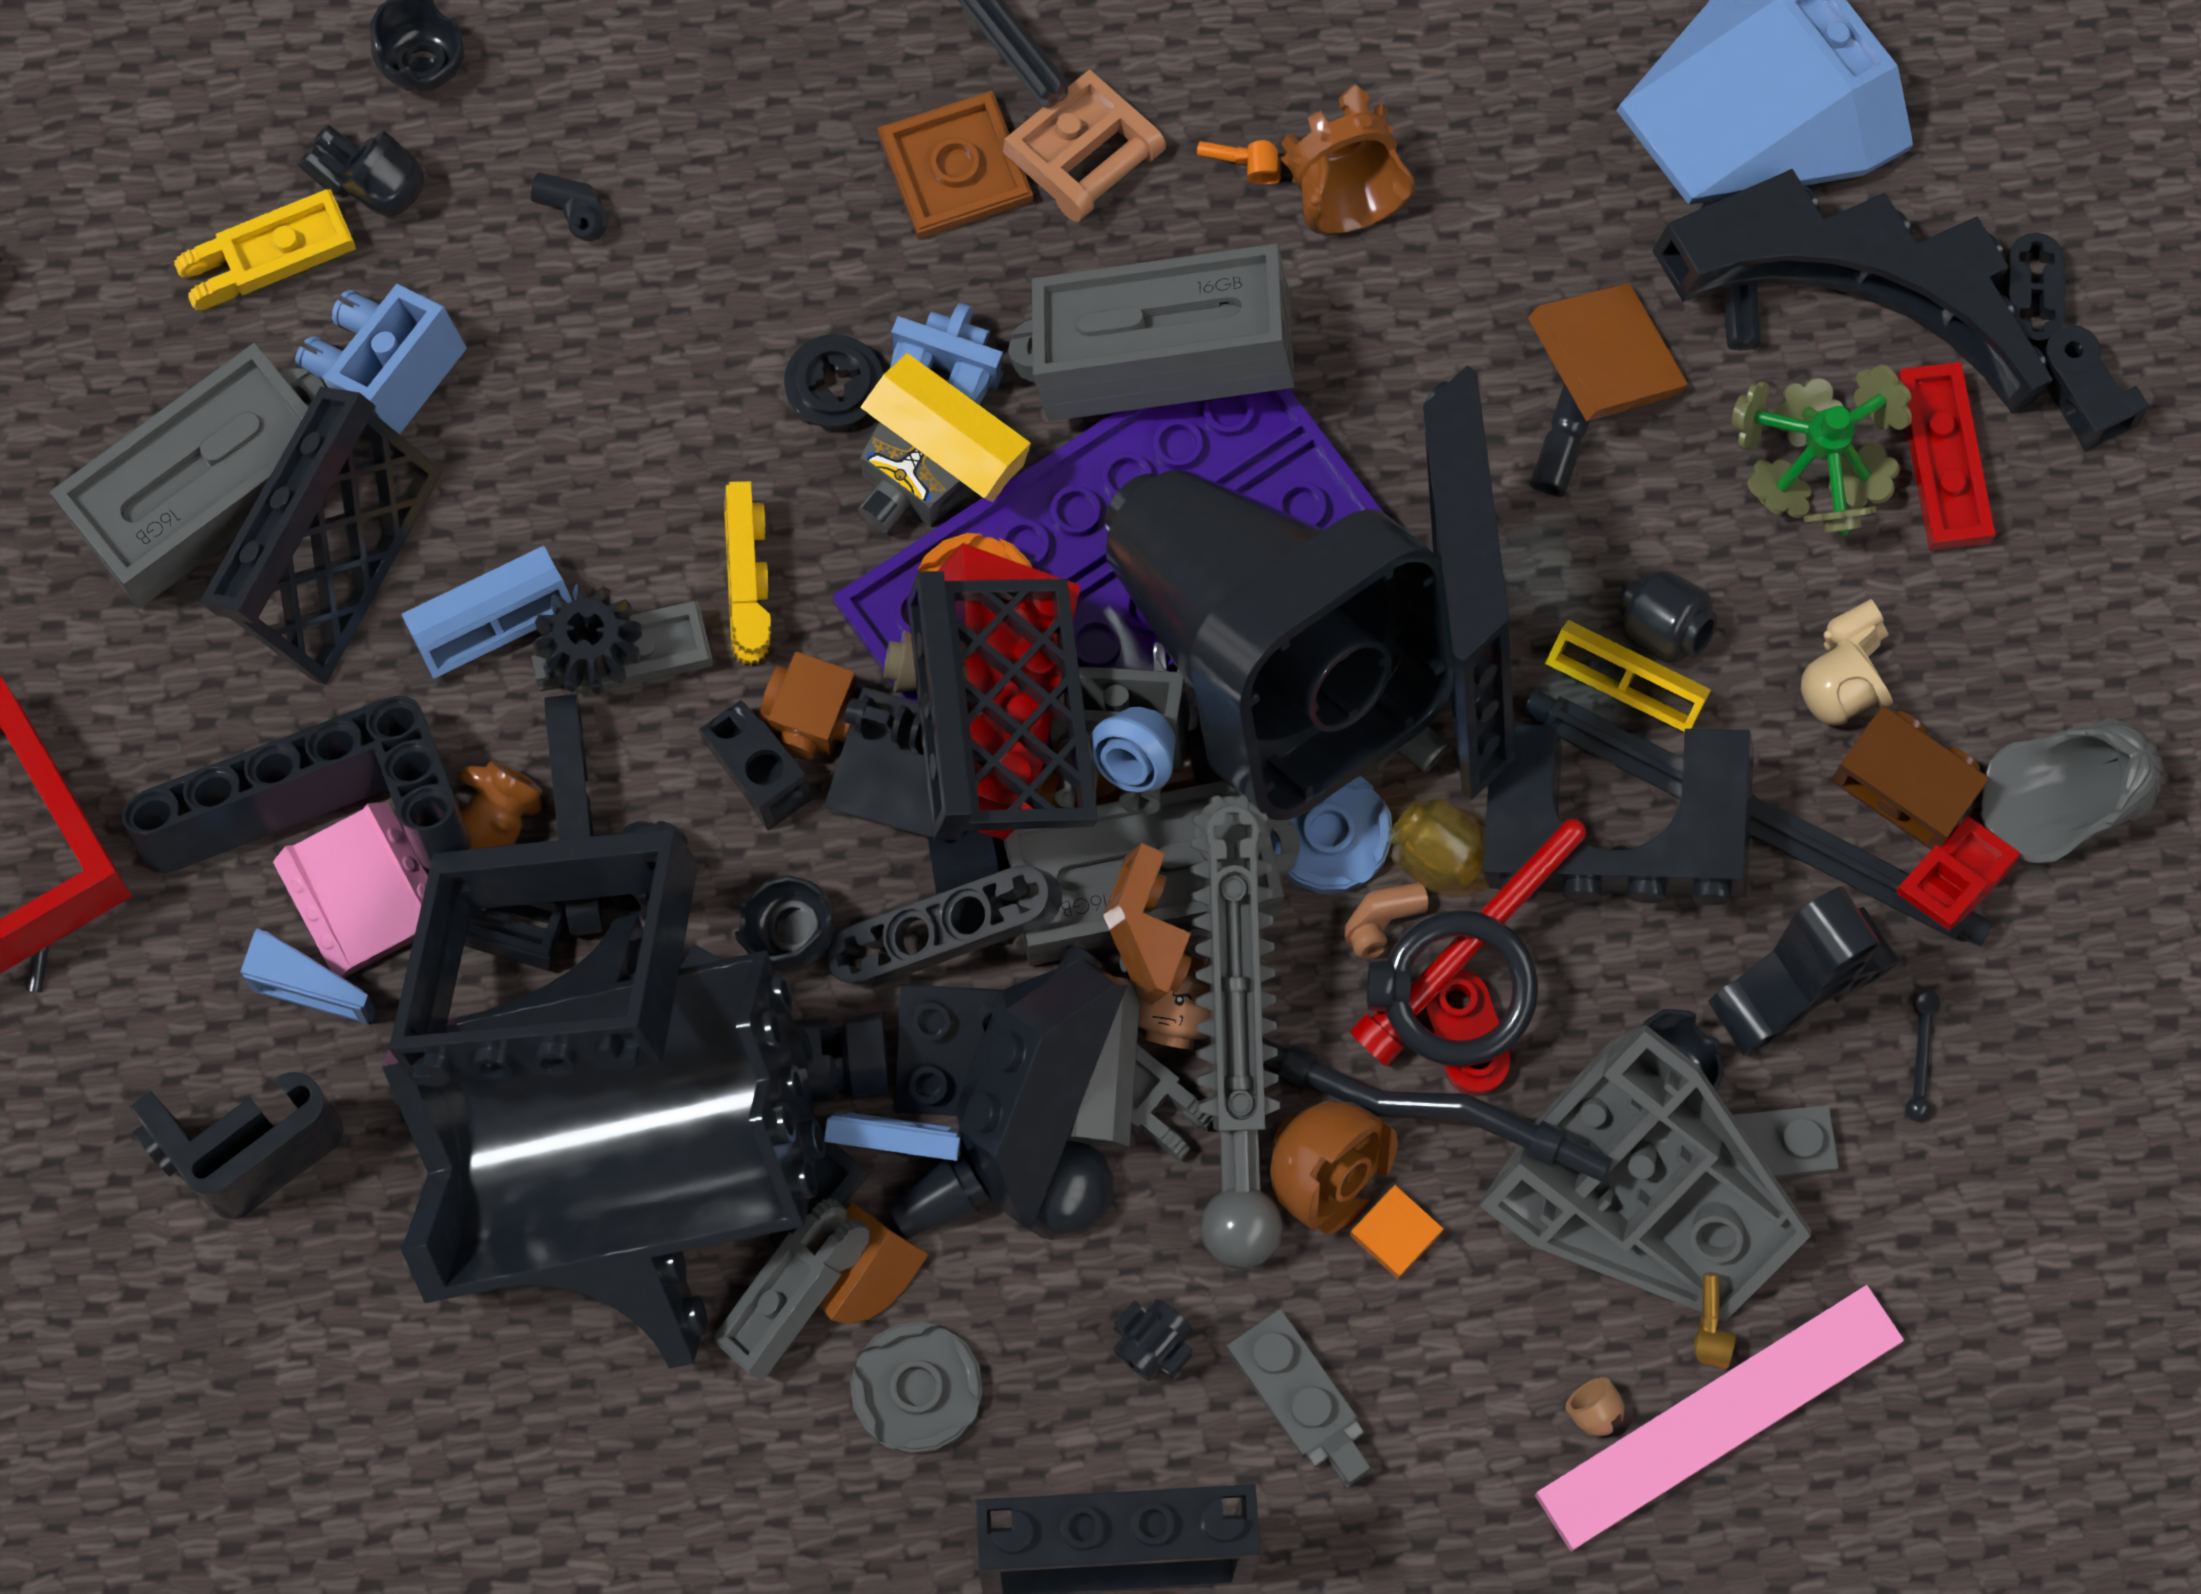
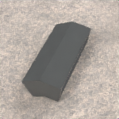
[1067,976,1140,1147]

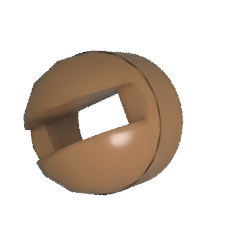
[1565,1377,1625,1437]

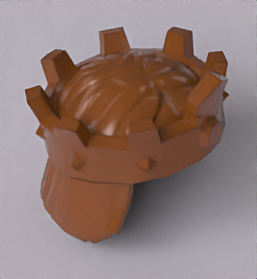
[1280,84,1415,235]

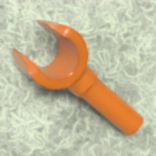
[1197,140,1281,184]

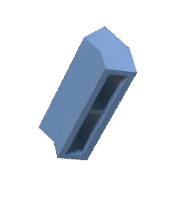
[401,546,572,679]

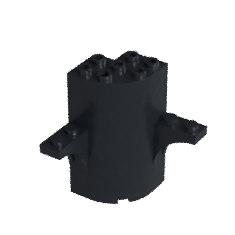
[382,914,825,1368]

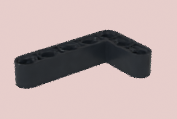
[122,696,472,873]

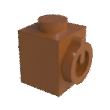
[758,651,858,760]

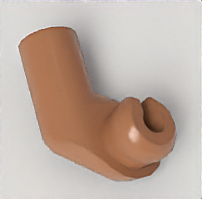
[1345,882,1428,959]

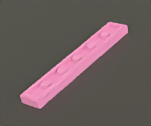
[1535,1285,1904,1552]

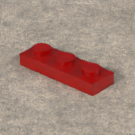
[1897,362,1996,551]

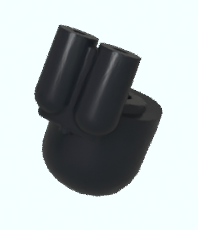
[297,124,425,217]

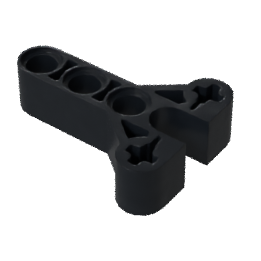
[1708,886,1900,1057]

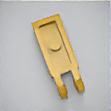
[174,189,356,311]
[724,481,771,666]

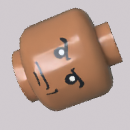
[1138,954,1210,1050]

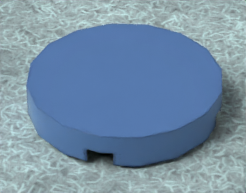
[1270,776,1393,894]

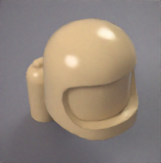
[1801,599,1893,726]

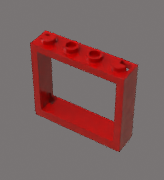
[0,675,133,974]

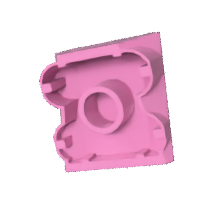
[273,802,428,978]

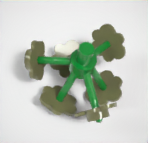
[1732,364,1912,536]

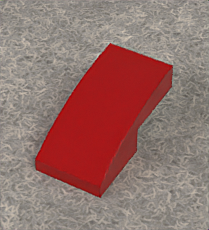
[1896,816,2020,931]

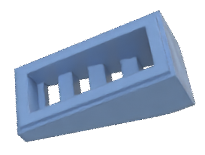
[240,928,377,1025]

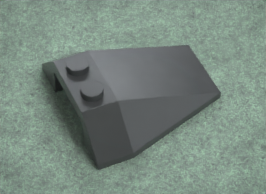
[1479,1025,1811,1322]

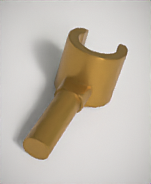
[1694,1272,1736,1369]

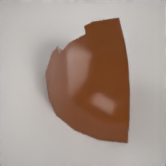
[819,1203,929,1324]

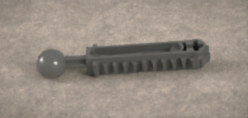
[1190,794,1284,1270]

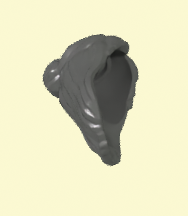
[1980,718,2164,863]

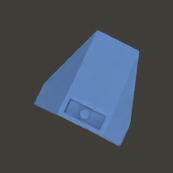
[1617,0,1913,205]

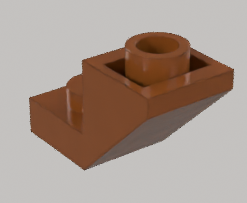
[1103,843,1191,1005]

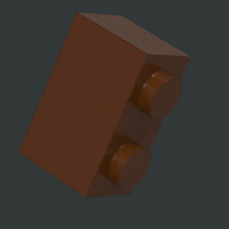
[1831,705,1989,850]

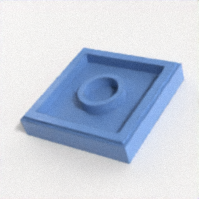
[824,1111,963,1161]

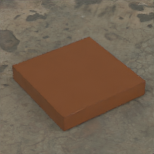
[877,90,1033,240]
[1528,283,1688,422]

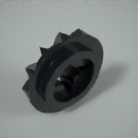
[784,334,883,432]

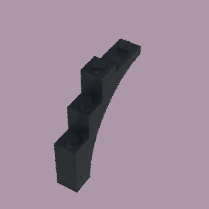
[1652,168,2053,414]

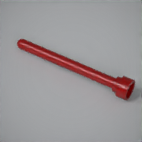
[1349,819,1586,1067]

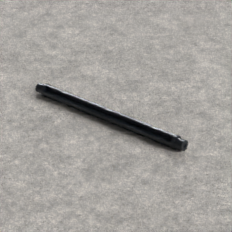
[1522,689,1994,947]

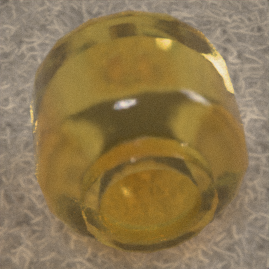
[1388,798,1484,893]

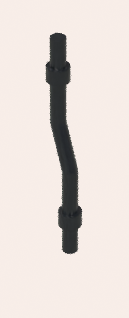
[1262,1037,1613,1182]

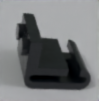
[130,1072,344,1219]

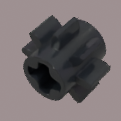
[1112,1298,1193,1381]

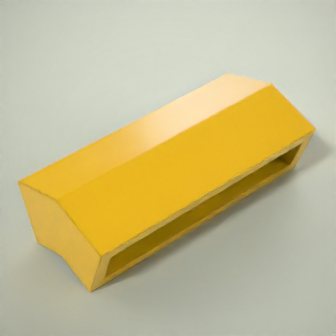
[860,353,1031,502]
[1545,620,1711,732]

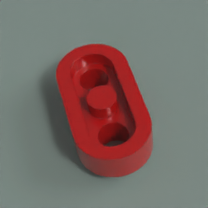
[1424,969,1510,1096]

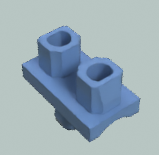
[891,302,1004,405]

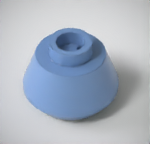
[1090,707,1176,792]

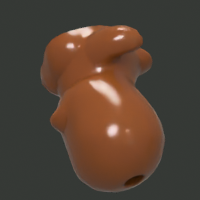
[459,759,543,849]

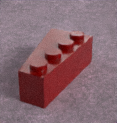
[938,543,1081,840]

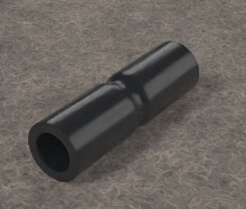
[1530,383,1590,497]

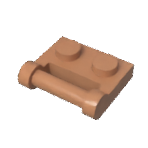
[1003,69,1166,222]

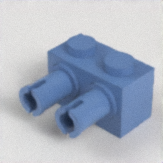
[295,284,467,435]

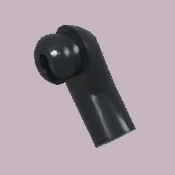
[531,172,608,241]

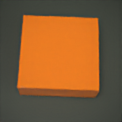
[1350,1185,1443,1279]

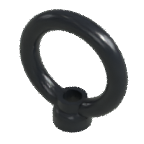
[1367,910,1538,1067]

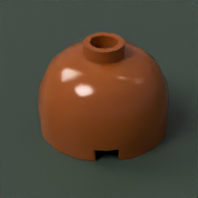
[1270,1101,1398,1235]

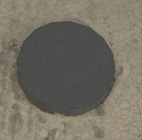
[850,1321,983,1455]

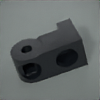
[2042,325,2149,452]
[699,700,814,831]

